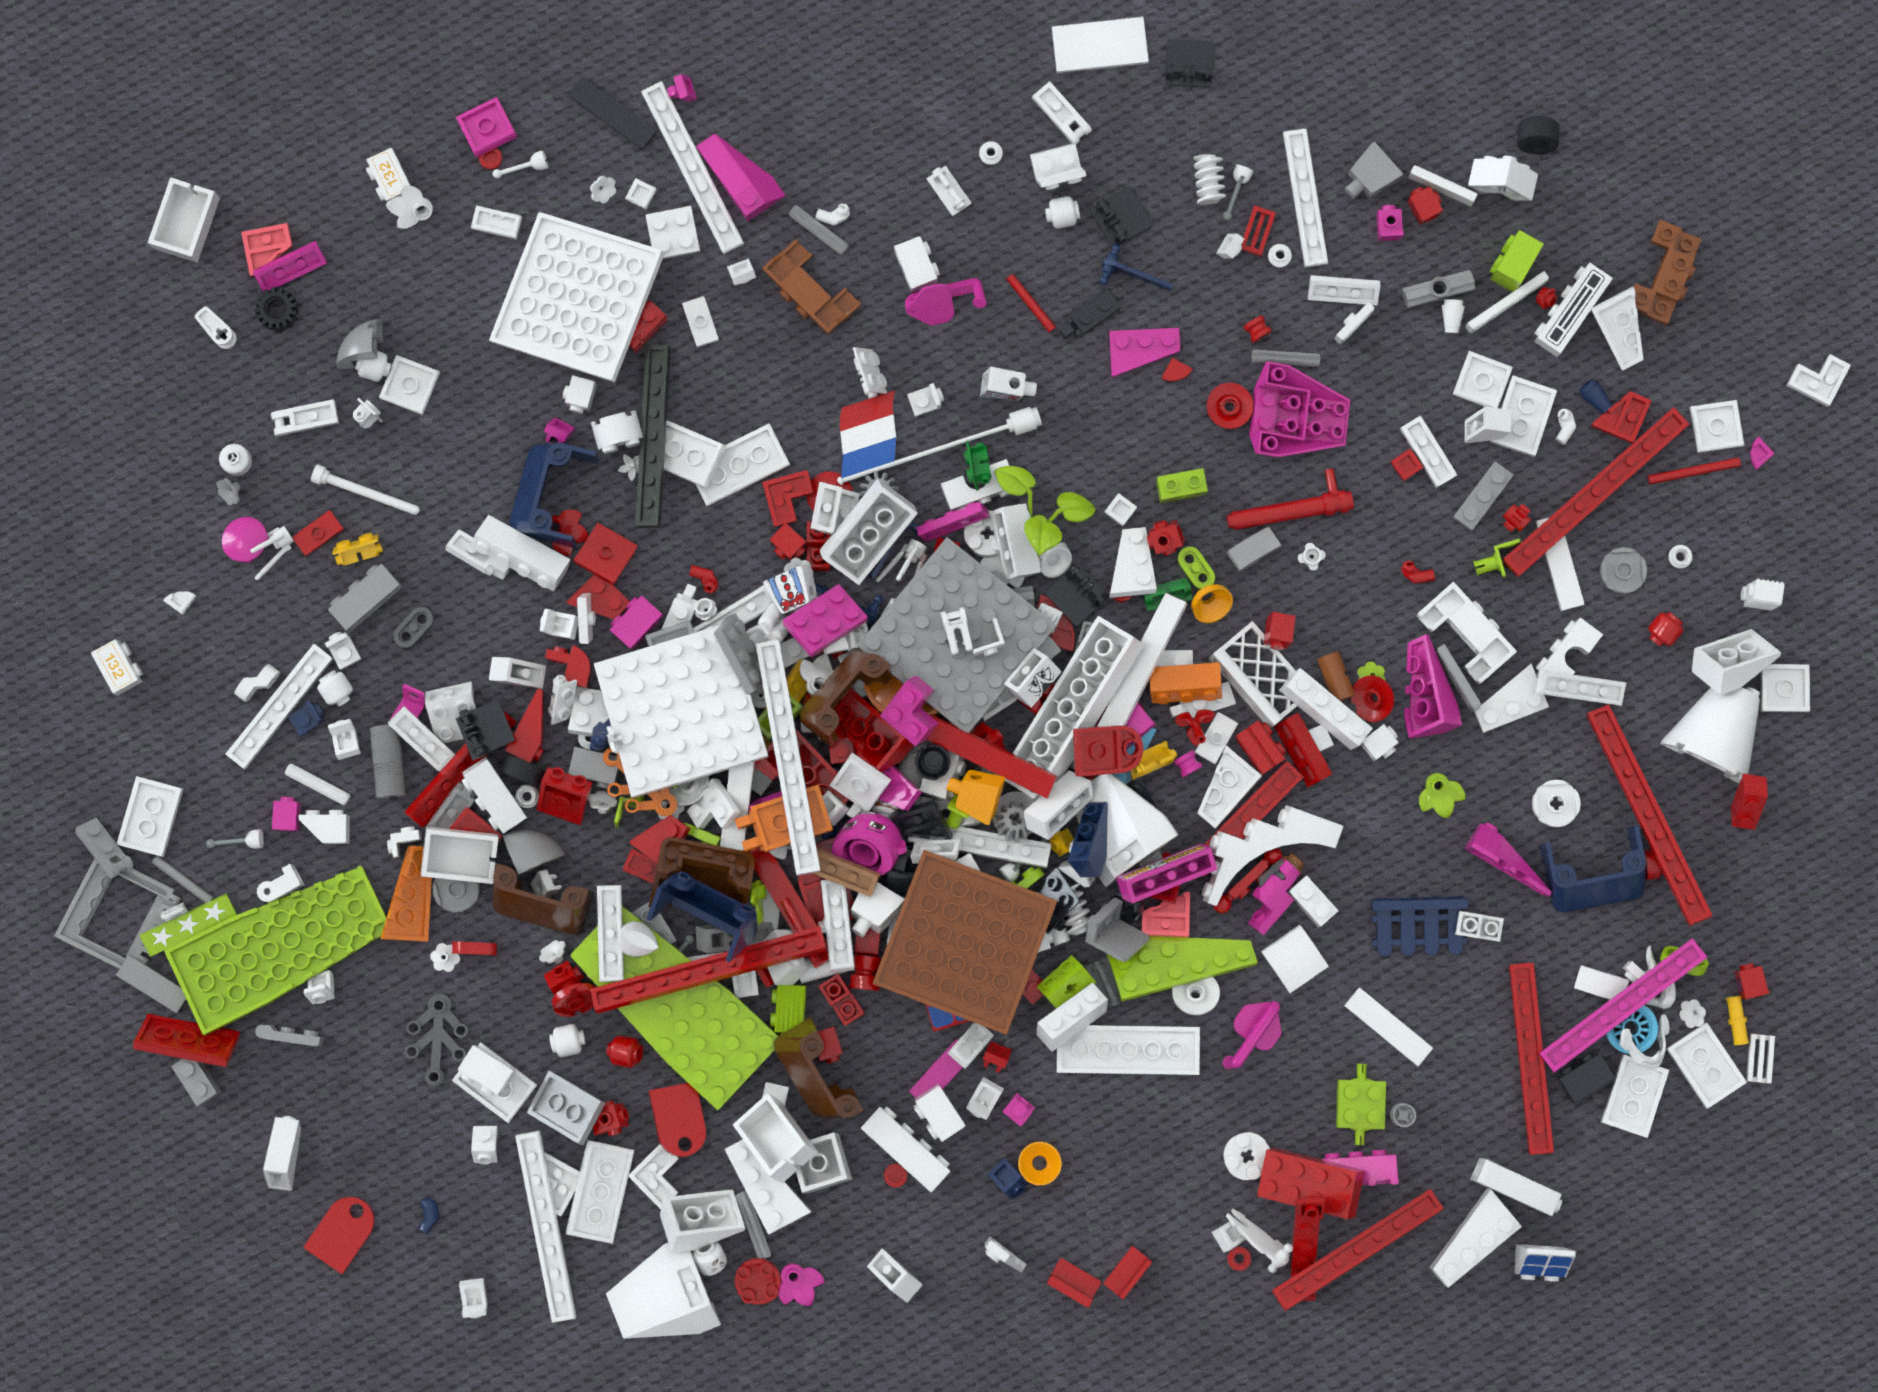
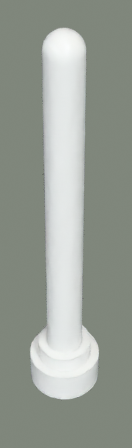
[311,464,420,515]

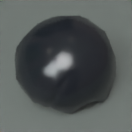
[914,744,951,781]
[1110,888,1145,923]

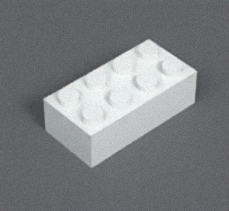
[820,478,918,585]

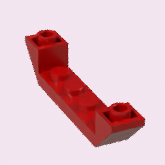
[1291,1197,1324,1301]

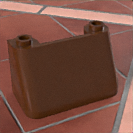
[800,650,892,748]
[648,837,755,910]
[492,864,594,935]
[774,1017,863,1118]

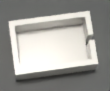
[148,177,220,263]
[421,826,498,884]
[733,1093,818,1183]

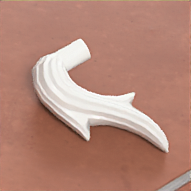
[1644,945,1676,1009]

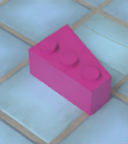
[1322,1149,1398,1186]

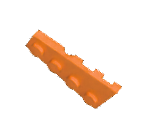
[380,846,432,942]

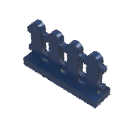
[1370,896,1468,956]

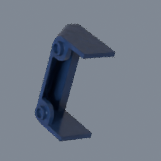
[510,443,600,548]
[1540,825,1646,912]
[646,872,757,963]

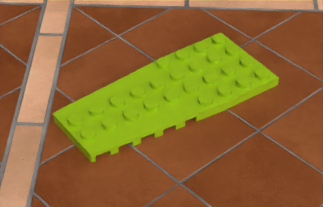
[164,866,387,1036]
[571,905,778,1110]

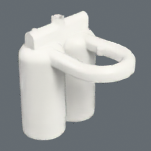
[746,602,789,646]

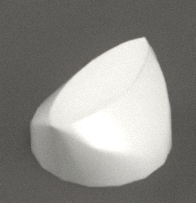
[1038,542,1072,578]
[617,921,658,957]

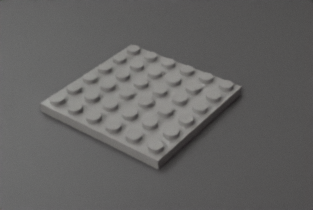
[857,538,1057,733]

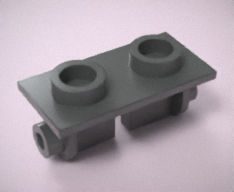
[1085,957,1124,1009]

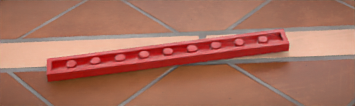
[1502,407,1689,578]
[1586,704,1713,927]
[591,926,827,1014]

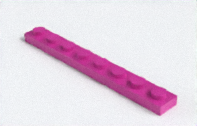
[1539,938,1707,1072]

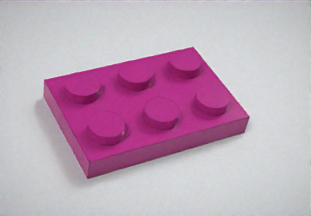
[783,584,868,658]

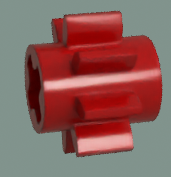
[1502,503,1531,532]

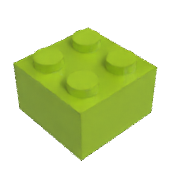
[1489,230,1544,292]

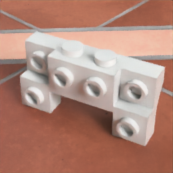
[1416,582,1517,685]

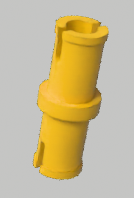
[1726,996,1749,1045]

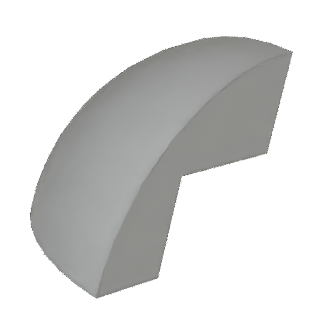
[336,319,383,370]
[503,830,566,875]

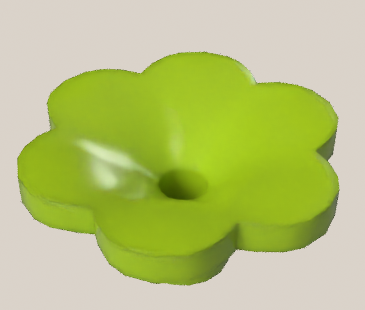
[1357,661,1385,680]

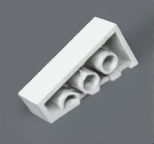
[725,1140,812,1235]
[1429,1188,1522,1288]

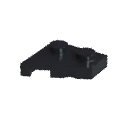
[891,799,953,840]

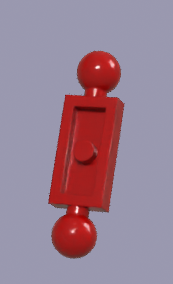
[1213,847,1283,914]

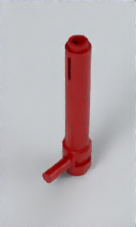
[1226,469,1354,530]

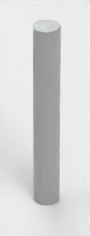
[152,855,214,903]

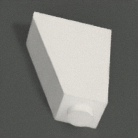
[263,1116,301,1191]

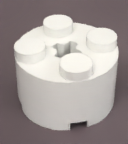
[591,411,643,454]

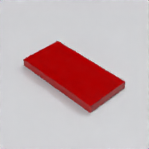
[133,1014,240,1067]

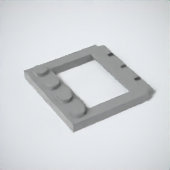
[54,858,181,969]

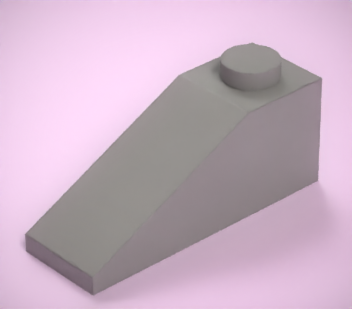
[696,922,772,953]

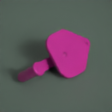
[905,278,987,325]
[1223,1001,1281,1069]

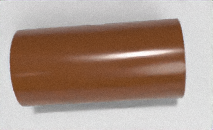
[1317,651,1355,701]

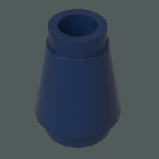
[1579,379,1612,414]

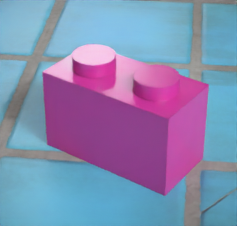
[610,595,664,651]

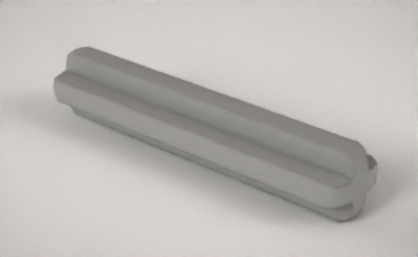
[789,205,848,255]
[1251,350,1321,367]
[735,1191,771,1259]

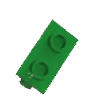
[964,441,992,491]
[1143,578,1193,612]

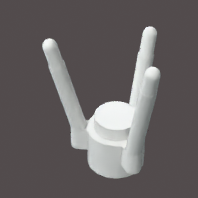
[250,526,294,580]
[876,539,927,582]

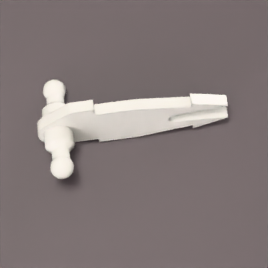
[1226,1209,1293,1273]

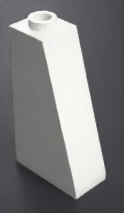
[1470,1158,1562,1216]

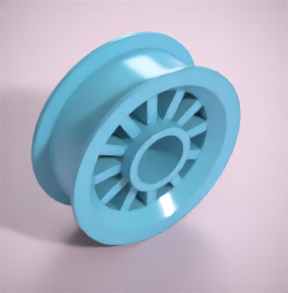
[1606,1005,1658,1054]

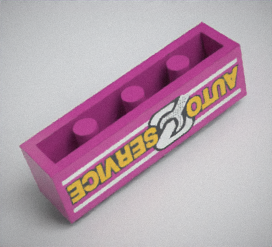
[1116,843,1218,903]

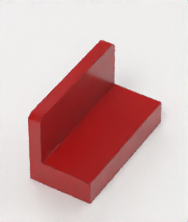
[1103,1246,1152,1300]
[1046,1258,1101,1308]

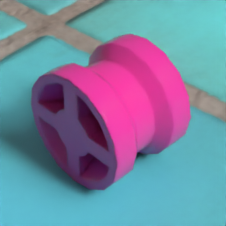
[1174,750,1203,778]

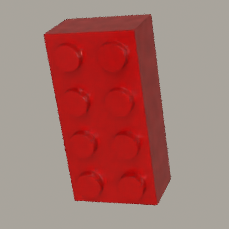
[1257,1148,1365,1219]

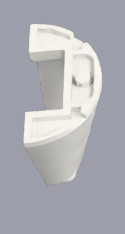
[1660,687,1760,783]

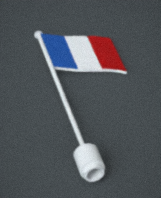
[837,390,1042,485]

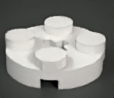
[964,510,1000,558]
[1532,780,1580,827]
[1223,1132,1270,1180]

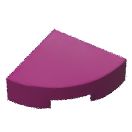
[1750,437,1774,470]

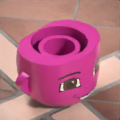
[831,812,907,875]

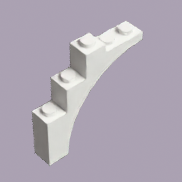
[1202,805,1343,906]

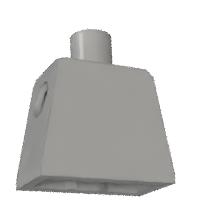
[1345,142,1403,199]

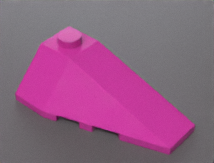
[696,134,785,222]
[1404,634,1462,739]
[1465,822,1552,897]

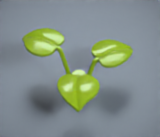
[994,466,1095,556]

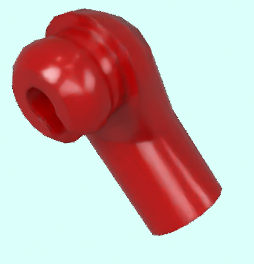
[1401,561,1435,584]
[689,565,718,594]

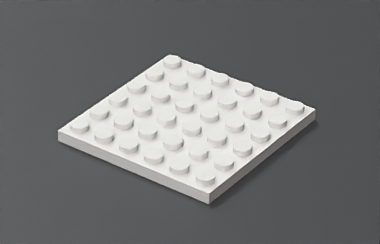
[489,212,665,383]
[594,625,769,798]

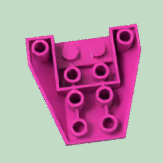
[1249,361,1350,457]

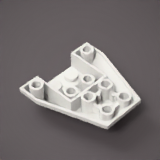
[1076,774,1178,887]
[606,1243,721,1339]

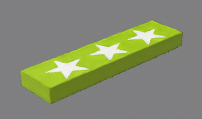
[140,893,237,957]

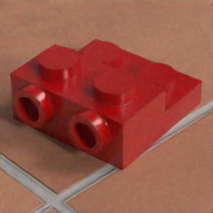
[536,767,593,825]

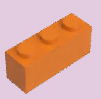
[1150,662,1223,704]

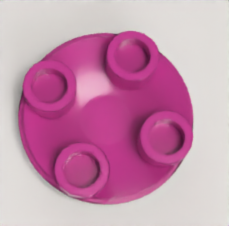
[222,517,269,563]

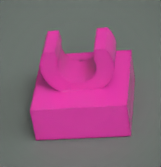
[667,74,697,102]
[544,417,575,443]

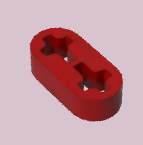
[452,942,497,955]

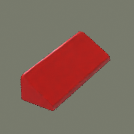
[1274,713,1332,788]

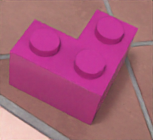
[880,675,939,746]

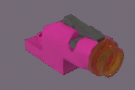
[1248,853,1305,935]

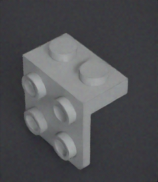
[1085,898,1149,962]

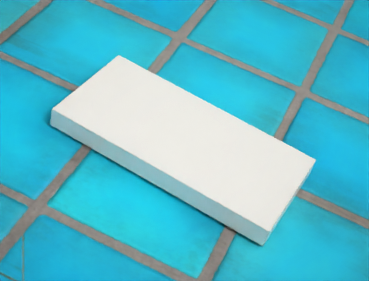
[1052,17,1149,73]
[696,423,790,506]
[565,1140,634,1244]

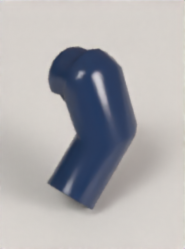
[418,1197,440,1235]

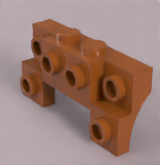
[1633,220,1701,326]
[762,239,862,336]

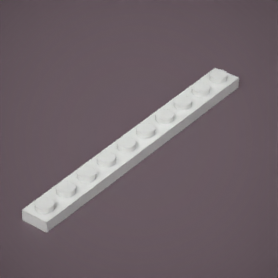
[756,639,821,876]

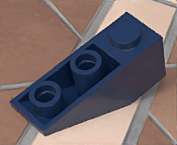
[1067,802,1108,878]

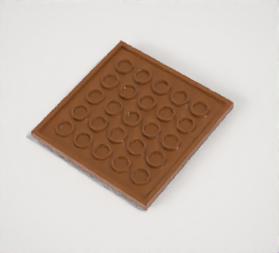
[873,850,1057,1035]

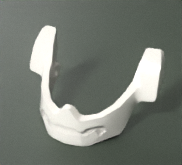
[1620,1014,1669,1069]

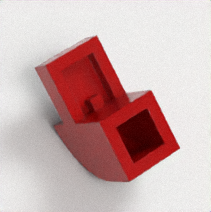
[545,645,592,689]

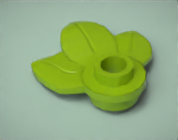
[1419,773,1465,818]
[749,880,766,925]

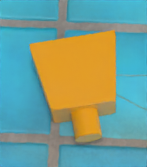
[946,770,1006,825]

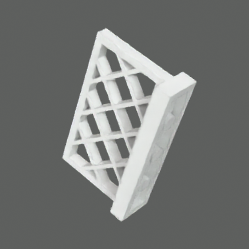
[1208,621,1297,729]

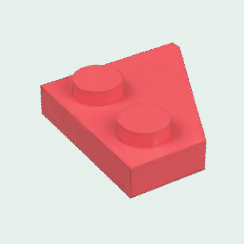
[241,223,293,277]
[1141,892,1190,938]

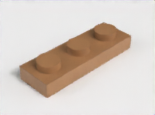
[812,848,880,897]

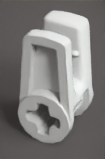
[195,306,237,349]
[940,607,973,656]

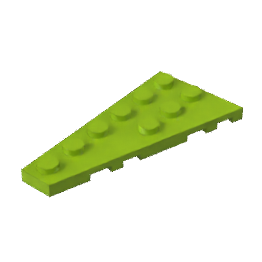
[1106,936,1258,1002]

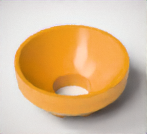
[1191,584,1233,623]
[1018,1142,1062,1185]

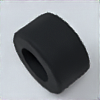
[1517,116,1559,155]

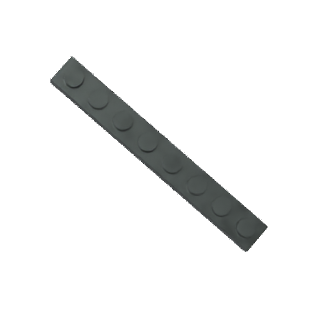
[635,345,671,528]

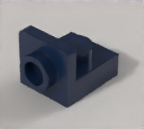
[288,700,325,736]
[988,1157,1029,1199]

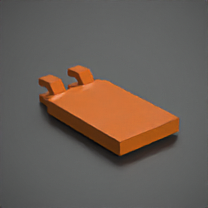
[734,785,833,853]

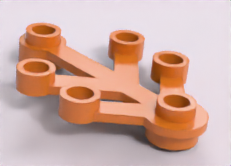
[603,748,677,816]

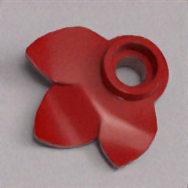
[551,509,589,556]

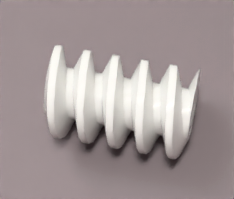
[1193,154,1226,205]
[1065,884,1090,936]

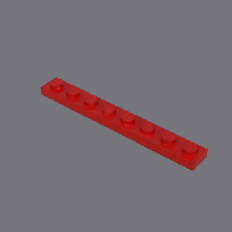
[1509,963,1554,1155]
[1272,1189,1444,1312]

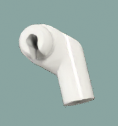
[815,204,850,226]
[1555,409,1576,445]

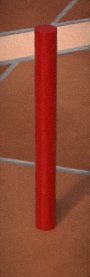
[1647,457,1741,485]

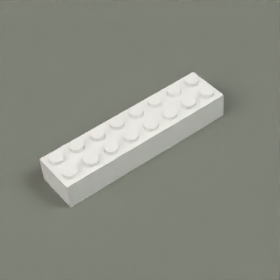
[999,616,1145,800]

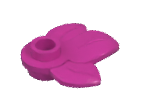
[778,1263,824,1306]

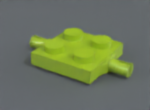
[1336,1064,1386,1145]

